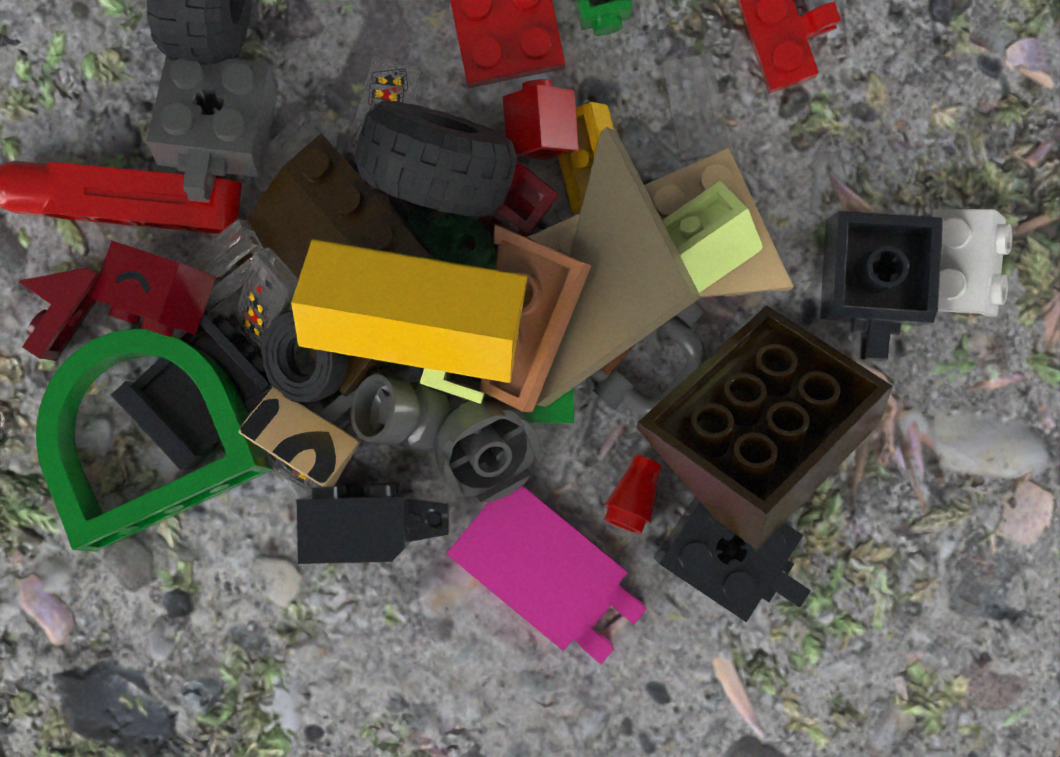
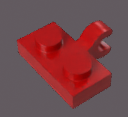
[737,0,841,94]

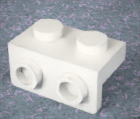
[932,209,1012,317]

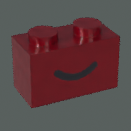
[91,240,216,337]

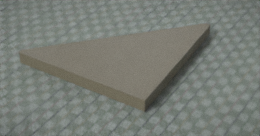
[536,127,701,407]

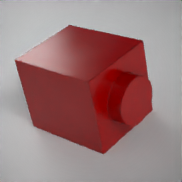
[502,79,579,160]

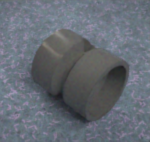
[351,374,450,451]

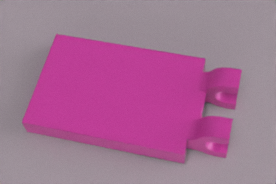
[446,485,647,665]

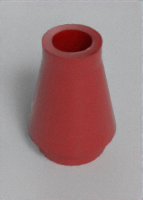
[604,455,662,534]

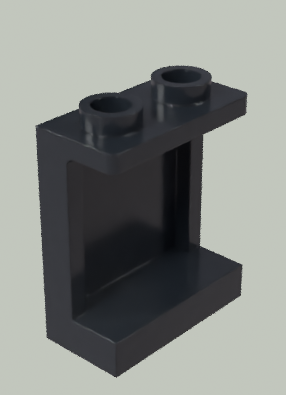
[111,312,273,470]

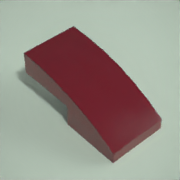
[461,162,560,257]

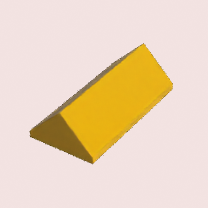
[291,239,528,383]

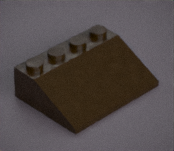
[224,133,433,397]
[637,305,893,550]

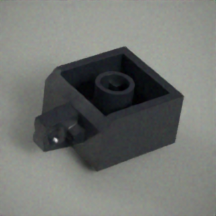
[820,211,943,361]
[296,482,450,564]
[654,497,811,622]

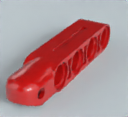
[0,161,242,235]

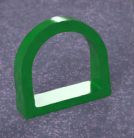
[36,329,274,552]

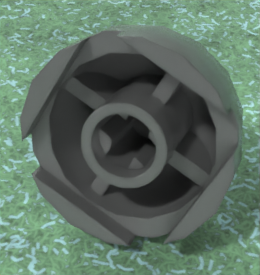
[434,398,541,502]

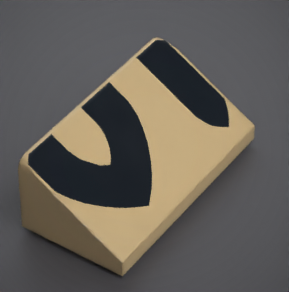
[238,387,361,487]

